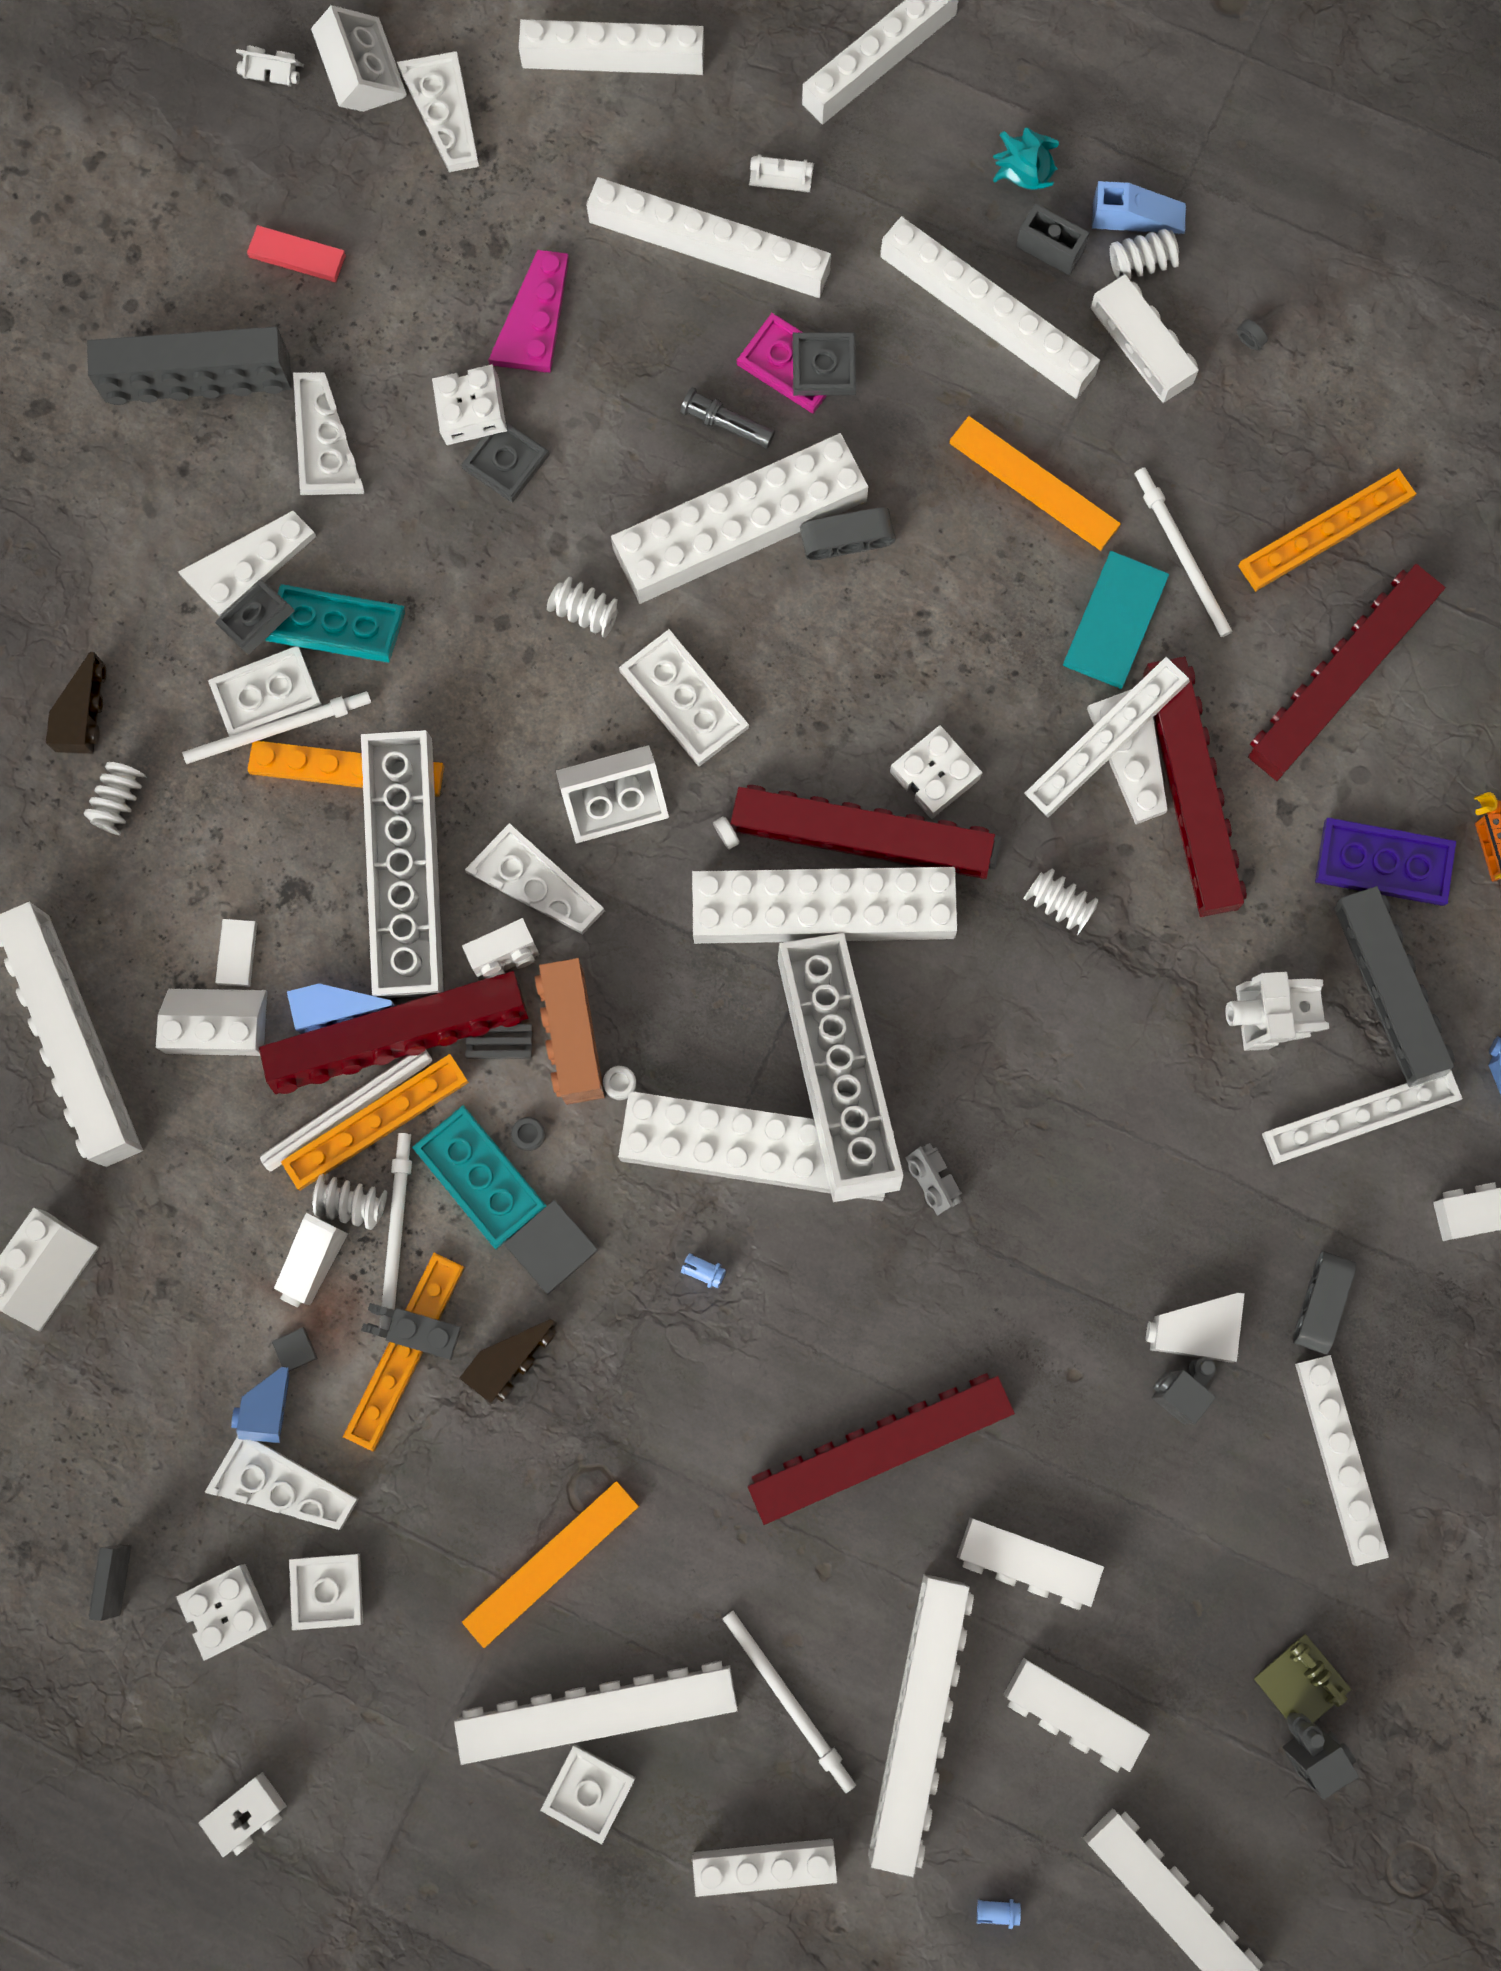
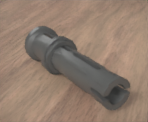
[680,387,775,449]

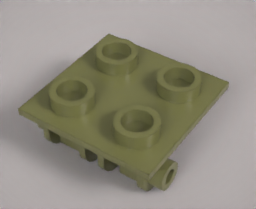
[1253,1634,1352,1723]

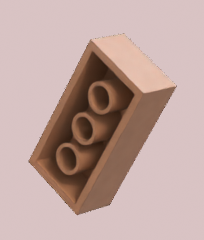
[535,958,605,1105]

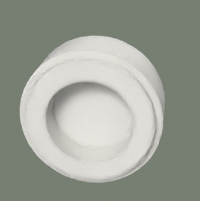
[713,816,739,850]
[603,1066,637,1100]

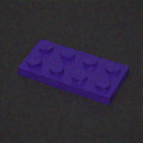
[1315,817,1456,906]

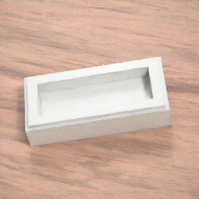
[215,919,257,987]

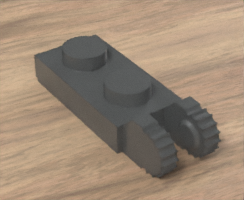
[361,1303,462,1360]

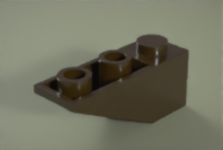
[46,652,106,754]
[459,1319,557,1404]

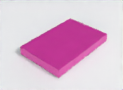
[737,313,827,414]

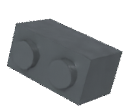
[1016,204,1089,276]

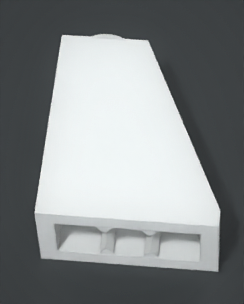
[274,1213,348,1308]
[1146,1293,1244,1362]

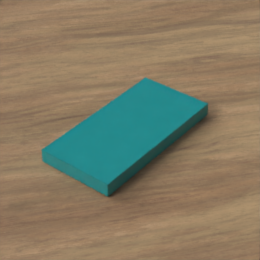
[1062,551,1169,689]
[265,584,405,663]
[412,1105,546,1250]

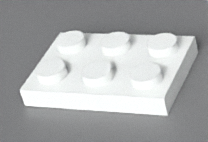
[208,646,322,736]

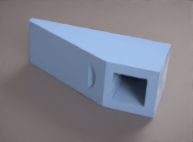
[1092,181,1186,234]
[287,984,396,1034]

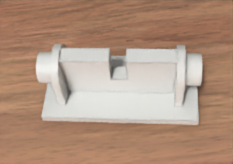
[236,46,304,86]
[749,154,814,192]

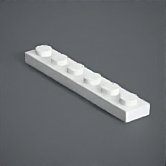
[1024,657,1190,818]
[1262,1071,1462,1165]
[1295,1355,1389,1566]

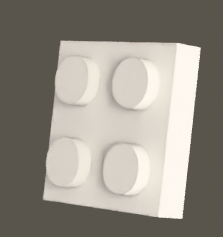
[289,1553,363,1630]
[540,1744,636,1844]

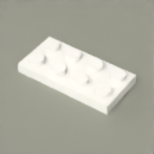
[619,629,749,767]

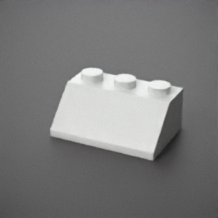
[311,5,407,112]
[556,745,669,843]
[156,989,267,1056]
[0,1208,99,1332]

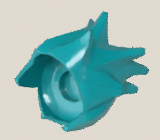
[993,127,1059,190]

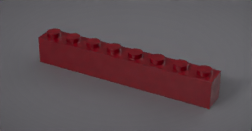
[1247,564,1446,781]
[1143,656,1247,917]
[730,785,995,879]
[259,971,529,1094]
[747,1373,1015,1525]

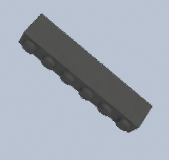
[1334,886,1455,1087]

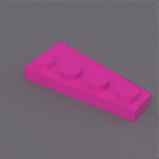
[488,250,569,373]

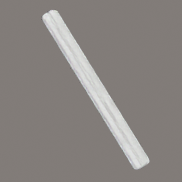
[260,1050,432,1171]

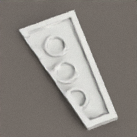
[397,51,479,172]
[293,372,364,495]
[178,511,316,617]
[1087,689,1167,824]
[465,823,605,934]
[204,1436,359,1530]

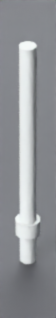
[1134,467,1232,637]
[182,691,371,764]
[380,1133,412,1331]
[722,1611,856,1793]

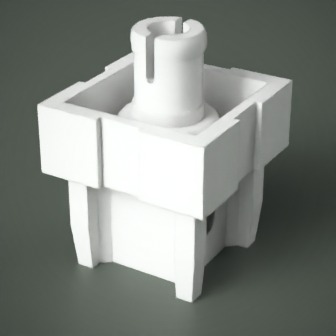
[1225,972,1329,1051]

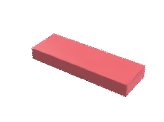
[247,225,346,283]

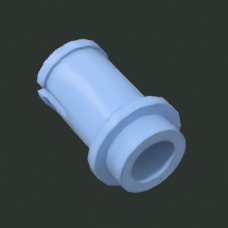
[681,1253,726,1289]
[977,1899,1021,1929]

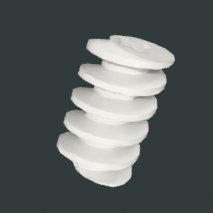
[1110,229,1179,280]
[547,576,618,638]
[84,762,146,836]
[1023,869,1098,935]
[312,1174,387,1230]

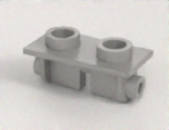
[905,1143,963,1216]

